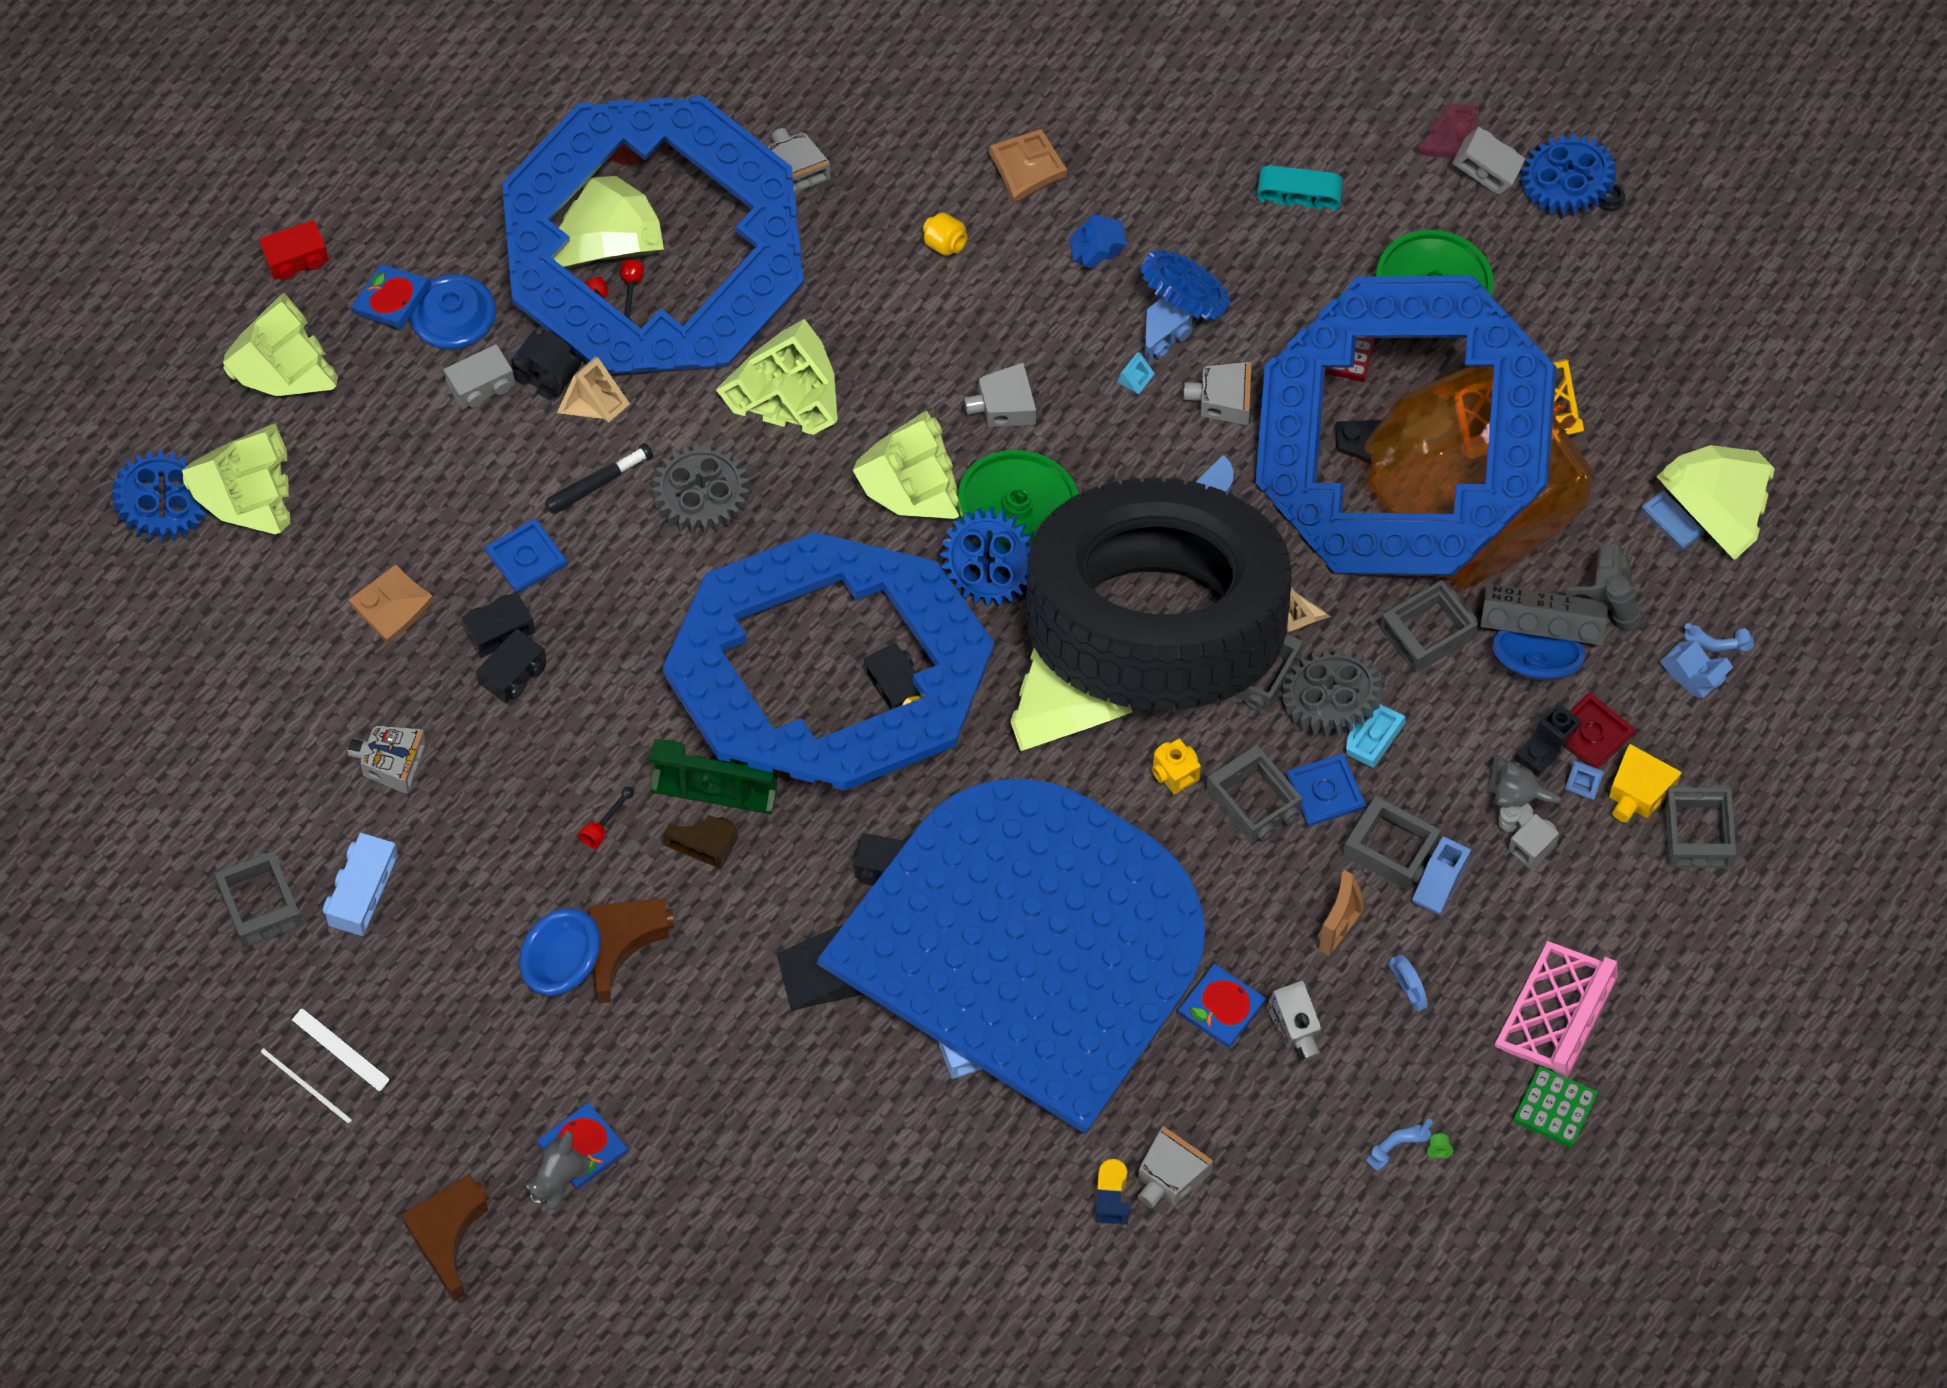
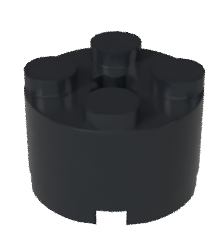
[511,330,581,400]

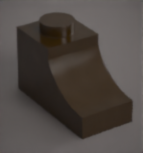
[664,815,738,869]

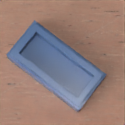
[1641,490,1705,551]

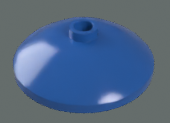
[1493,630,1585,680]

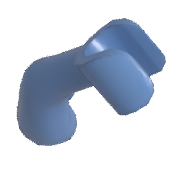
[1684,623,1754,652]
[1366,1119,1433,1171]

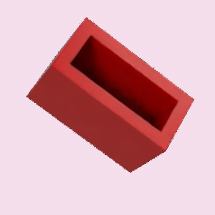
[259,220,329,280]

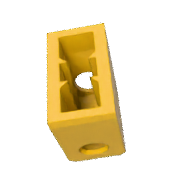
[1609,744,1682,823]

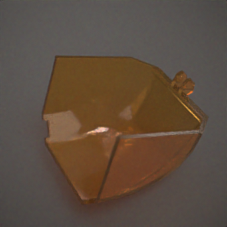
[1365,367,1593,589]

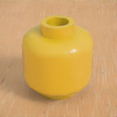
[923,212,968,256]

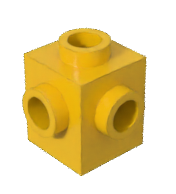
[1152,738,1201,795]

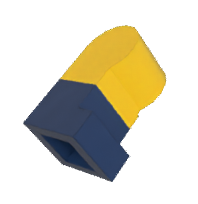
[1095,1159,1129,1225]

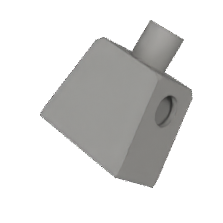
[964,363,1036,427]

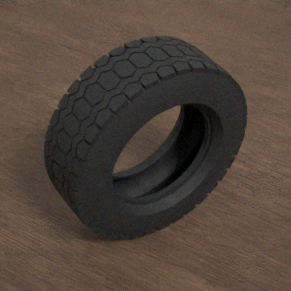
[1026,478,1292,710]

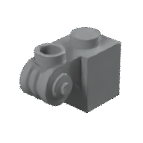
[1498,804,1559,870]

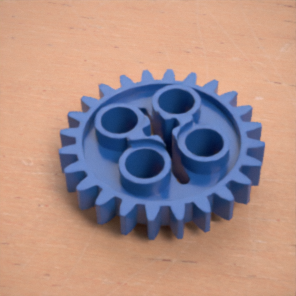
[1521,133,1616,216]
[1141,249,1231,320]
[111,450,209,542]
[940,507,1034,606]

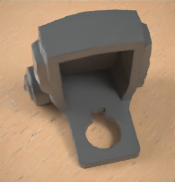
[1566,544,1642,631]

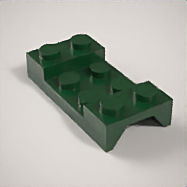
[649,739,778,815]

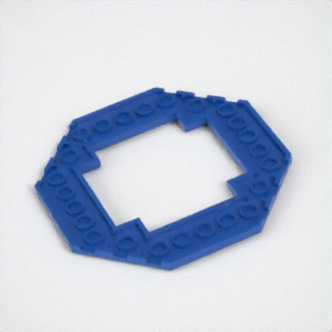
[502,96,804,374]
[1256,276,1557,576]
[663,532,994,791]

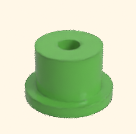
[1427,1134,1453,1158]

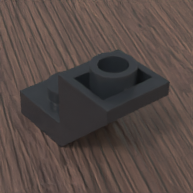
[1514,703,1582,778]

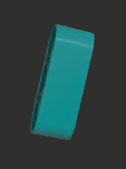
[1257,166,1343,211]

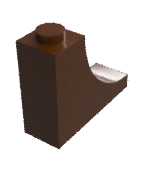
[589,898,674,1004]
[402,1175,490,1302]

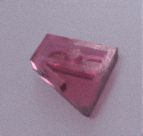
[1418,104,1478,159]

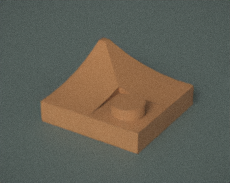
[989,129,1067,202]
[348,565,433,644]
[1318,870,1364,957]

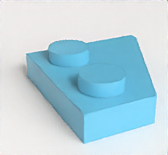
[1346,704,1406,768]

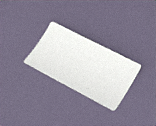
[261,1009,389,1123]

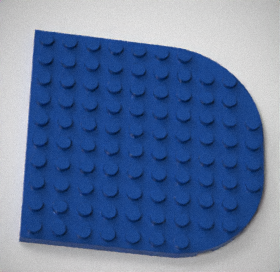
[817,779,1205,1134]

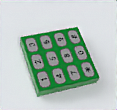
[1513,1065,1598,1149]

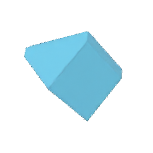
[1117,352,1155,394]

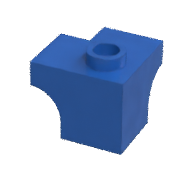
[1069,214,1127,268]

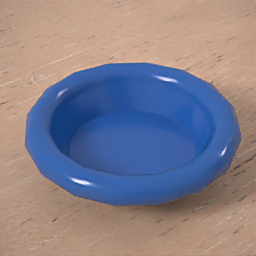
[409,274,497,349]
[519,907,601,996]

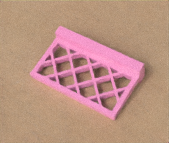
[1495,941,1618,1078]

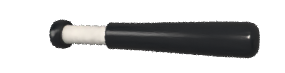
[545,443,653,514]

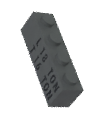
[1480,584,1608,645]

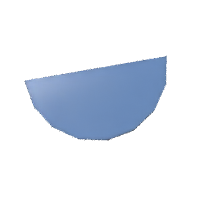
[1196,455,1234,496]
[1387,954,1428,1011]

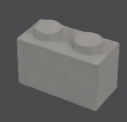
[1452,127,1526,194]
[443,344,515,410]

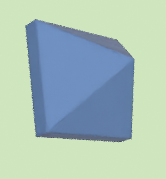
[1565,761,1604,800]

